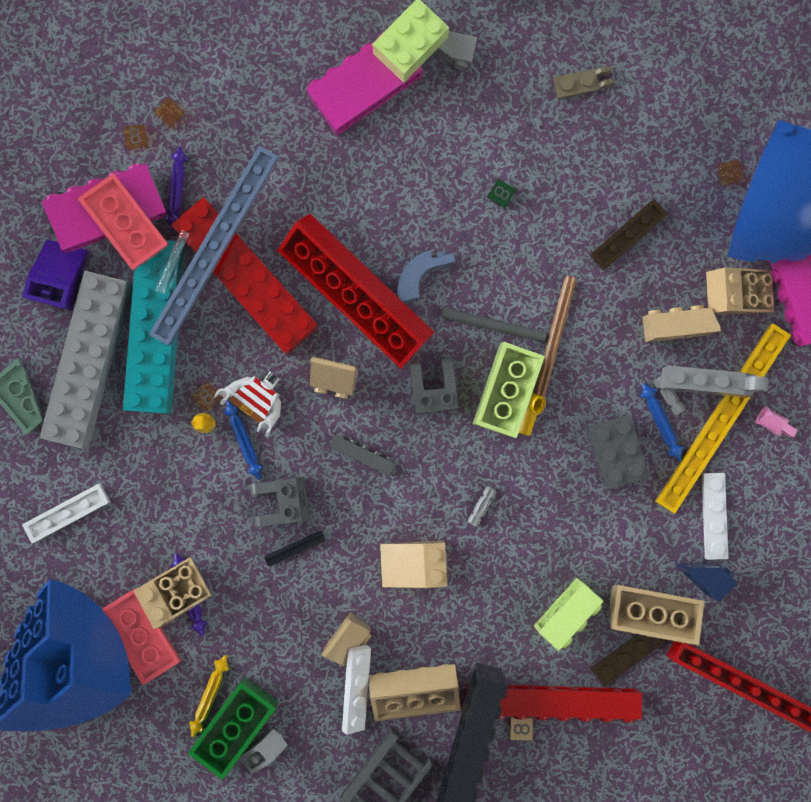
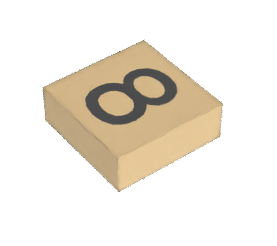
[510,716,533,740]

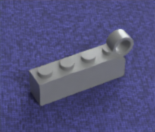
[661,365,769,398]

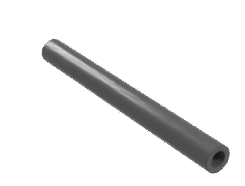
[441,307,547,342]

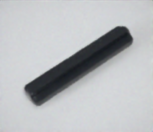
[264,531,325,566]

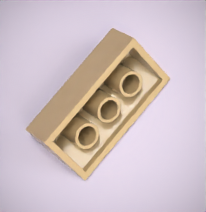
[609,585,704,645]
[369,664,460,721]

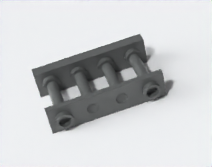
[338,727,434,802]

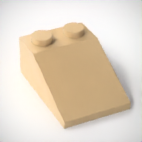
[310,357,359,399]
[380,541,448,588]

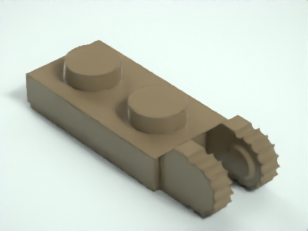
[553,66,615,100]

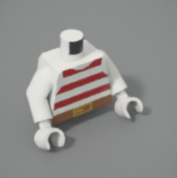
[214,372,281,437]

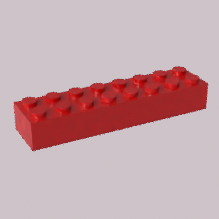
[171,197,319,355]
[277,214,435,369]

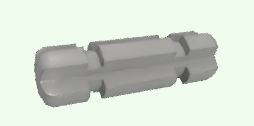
[654,376,685,415]
[468,486,496,527]

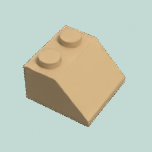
[322,612,372,666]

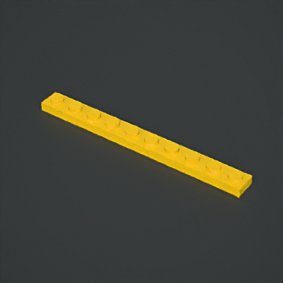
[655,323,791,514]

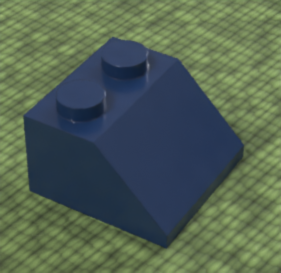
[677,563,737,602]

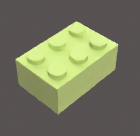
[372,0,449,83]
[534,578,603,651]

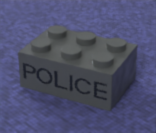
[585,415,650,490]

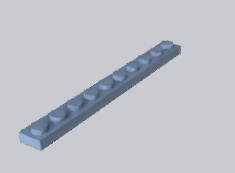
[149,146,279,346]

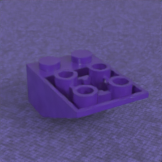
[22,239,88,311]

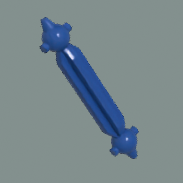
[640,383,685,461]
[224,400,263,480]

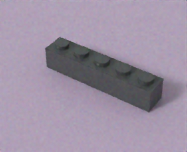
[329,433,395,475]

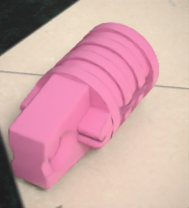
[756,407,798,437]

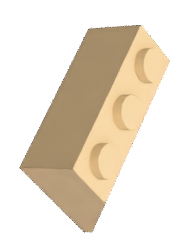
[643,305,721,342]

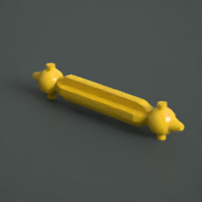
[189,655,229,737]

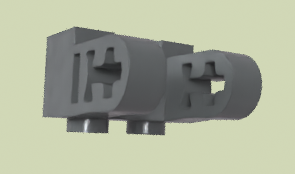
[409,356,459,414]
[249,477,310,527]

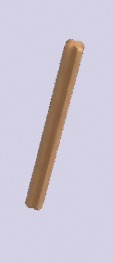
[533,276,577,398]

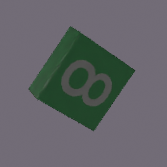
[487,179,516,209]

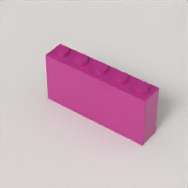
[306,31,423,135]
[41,163,167,254]
[766,255,811,347]

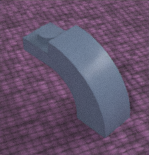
[398,250,455,303]

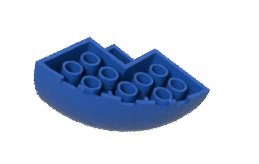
[727,120,811,263]
[0,579,131,732]

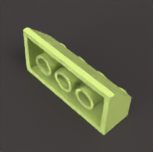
[472,342,545,438]

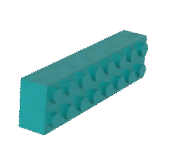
[123,240,185,414]

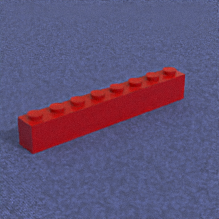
[666,641,811,732]
[466,684,642,723]

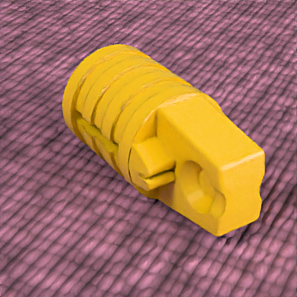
[191,413,215,433]

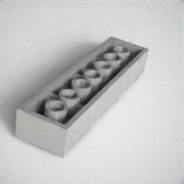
[40,271,133,449]

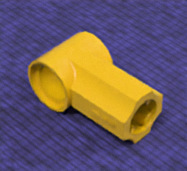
[519,392,546,436]

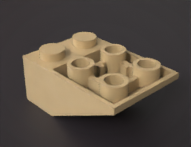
[706,268,774,315]
[134,557,212,629]

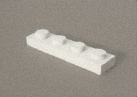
[702,473,728,560]
[22,483,110,544]
[342,645,371,735]

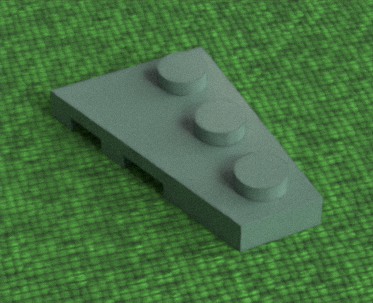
[0,358,45,435]

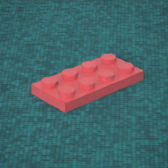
[77,173,169,271]
[102,587,181,685]

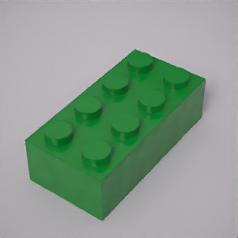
[187,676,279,780]

